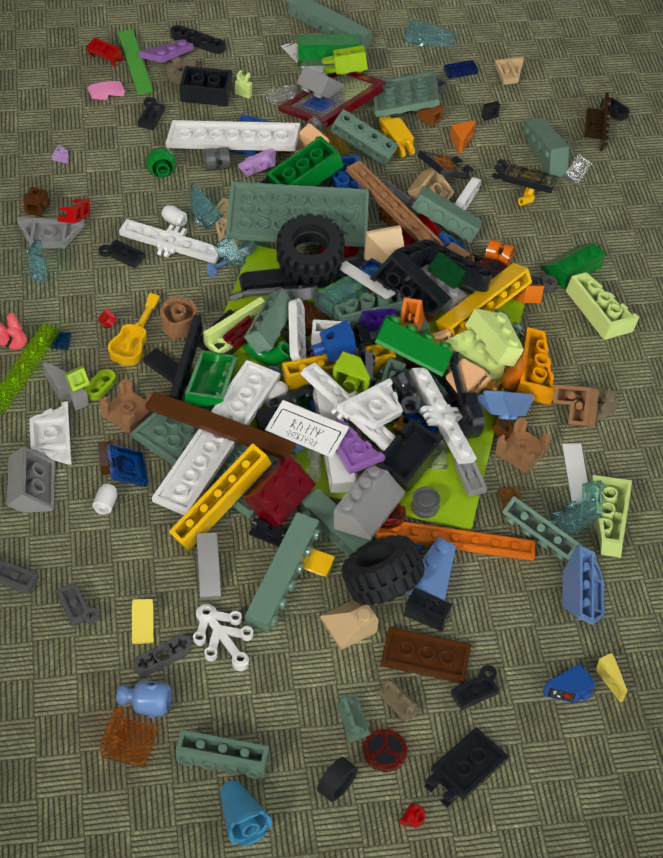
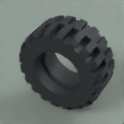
[276,213,345,284]
[341,535,425,606]

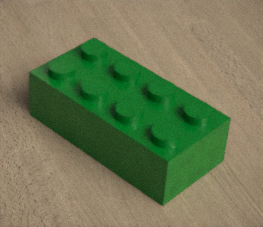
[266,136,344,186]

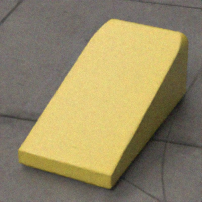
[132,599,154,644]
[596,653,627,703]

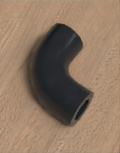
[390,368,421,414]

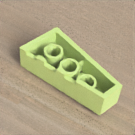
[566,273,639,340]
[592,475,632,558]

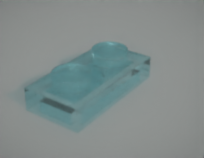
[581,480,604,521]

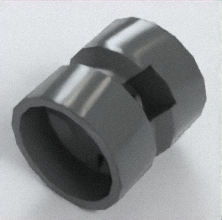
[204,147,230,170]

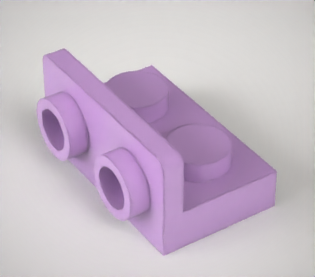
[238,148,276,177]

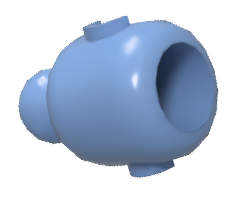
[116,679,172,718]

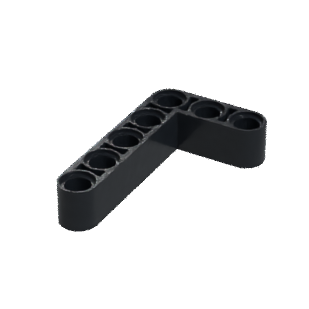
[399,239,492,292]

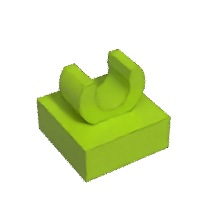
[64,366,90,392]

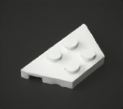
[336,378,403,430]
[29,401,72,465]

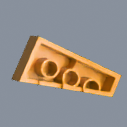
[515,327,555,405]

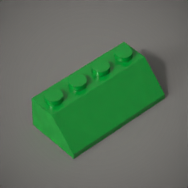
[296,34,360,66]
[375,314,453,376]

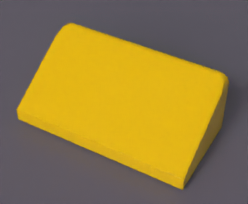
[303,549,336,577]

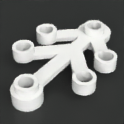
[193,604,253,671]

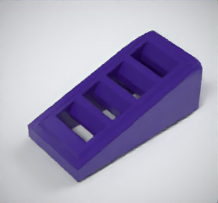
[359,309,399,332]

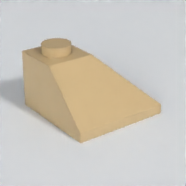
[364,225,404,266]
[320,600,379,650]

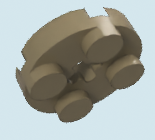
[165,57,197,84]
[588,385,617,420]

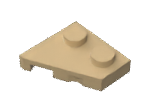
[494,57,524,85]

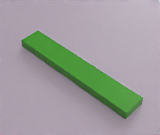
[118,29,153,95]

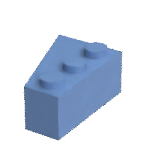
[406,537,456,601]

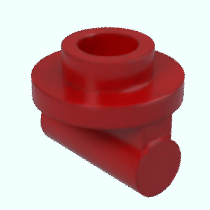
[98,308,117,329]
[399,802,425,828]

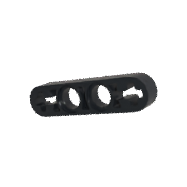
[171,25,225,54]

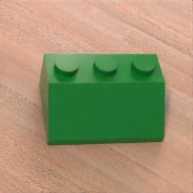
[540,243,605,289]

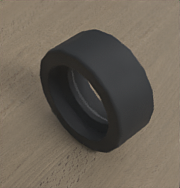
[317,757,358,802]

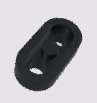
[600,97,629,121]

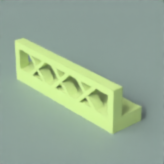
[204,297,265,353]

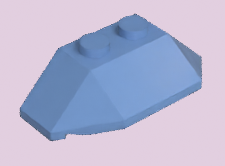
[477,391,534,420]
[562,545,604,625]

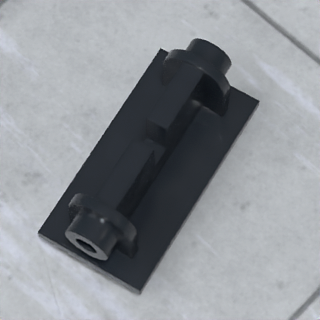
[249,518,288,547]

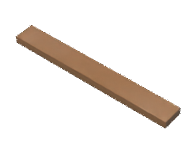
[346,160,445,247]

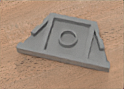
[17,217,85,249]

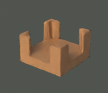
[100,378,153,434]
[495,417,552,474]

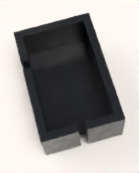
[376,418,444,492]

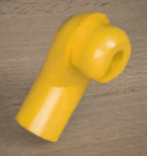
[518,187,535,206]

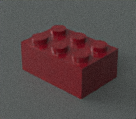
[243,456,316,528]

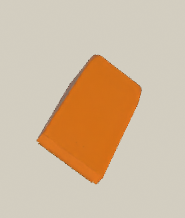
[502,353,527,390]

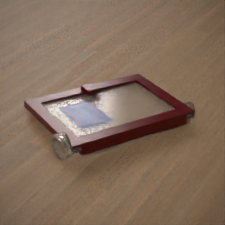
[278,72,387,131]

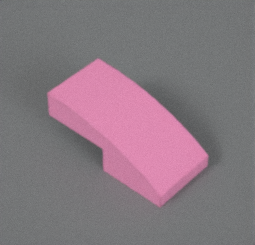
[87,81,125,100]

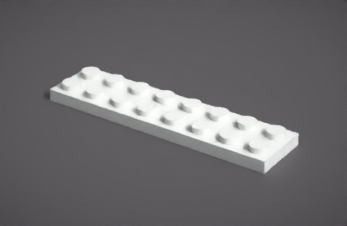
[166,120,301,151]

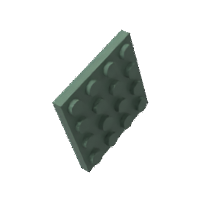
[374,70,440,117]

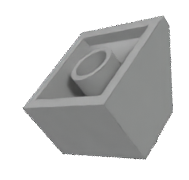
[297,66,345,99]

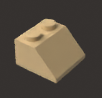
[407,168,455,201]

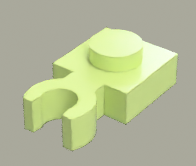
[235,70,252,99]

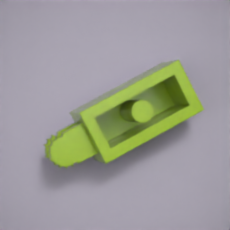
[322,45,368,75]

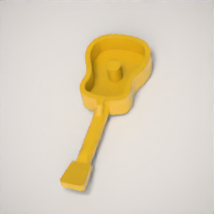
[108,293,160,366]

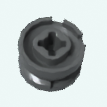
[411,487,440,518]

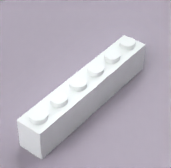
[313,382,358,493]

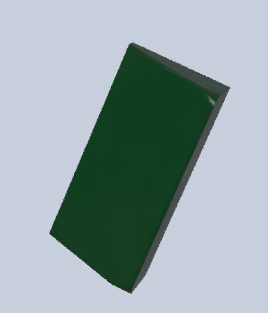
[428,252,467,289]

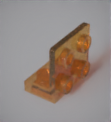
[100,706,158,768]

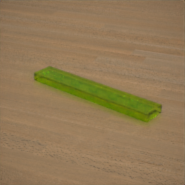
[0,323,60,415]

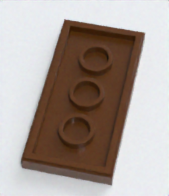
[380,627,472,684]

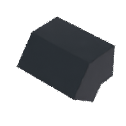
[351,322,373,348]

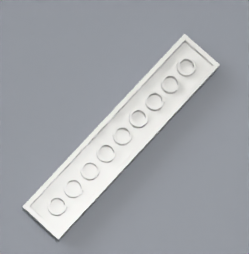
[152,360,280,515]

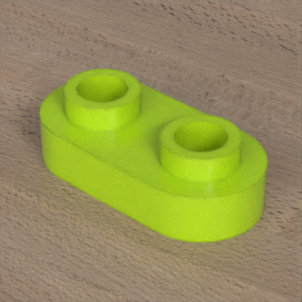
[85,369,116,400]

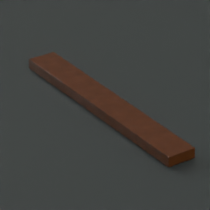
[145,391,296,459]

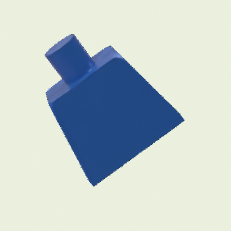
[311,320,358,362]

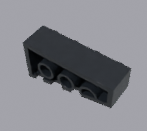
[370,248,451,317]

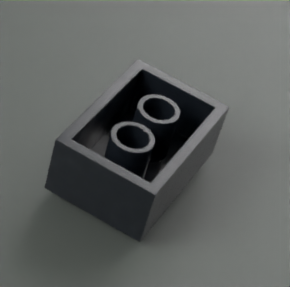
[179,66,232,106]

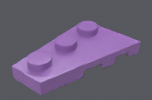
[139,40,194,63]
[335,419,385,475]

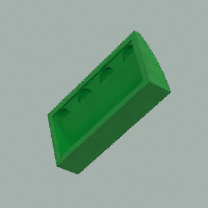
[185,350,238,407]

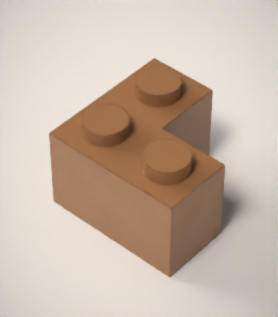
[553,385,599,428]

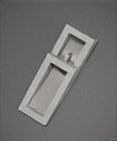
[42,362,89,411]
[197,532,221,599]

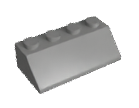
[334,466,405,540]

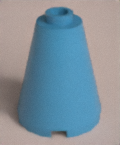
[220,781,272,846]

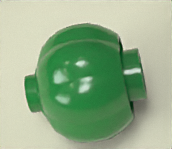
[146,147,177,178]

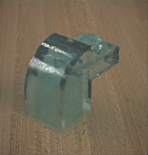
[213,238,258,266]

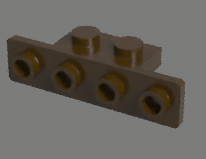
[584,92,611,151]

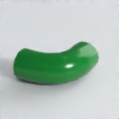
[243,341,291,366]

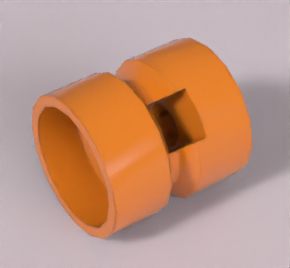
[484,239,515,268]

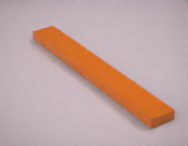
[374,519,535,561]

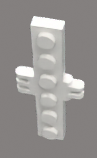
[119,219,223,264]
[301,363,395,451]
[409,368,477,464]

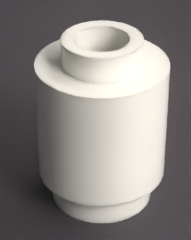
[162,205,187,227]
[265,381,288,407]
[92,484,117,515]

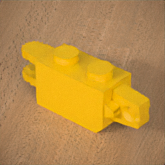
[379,115,415,158]

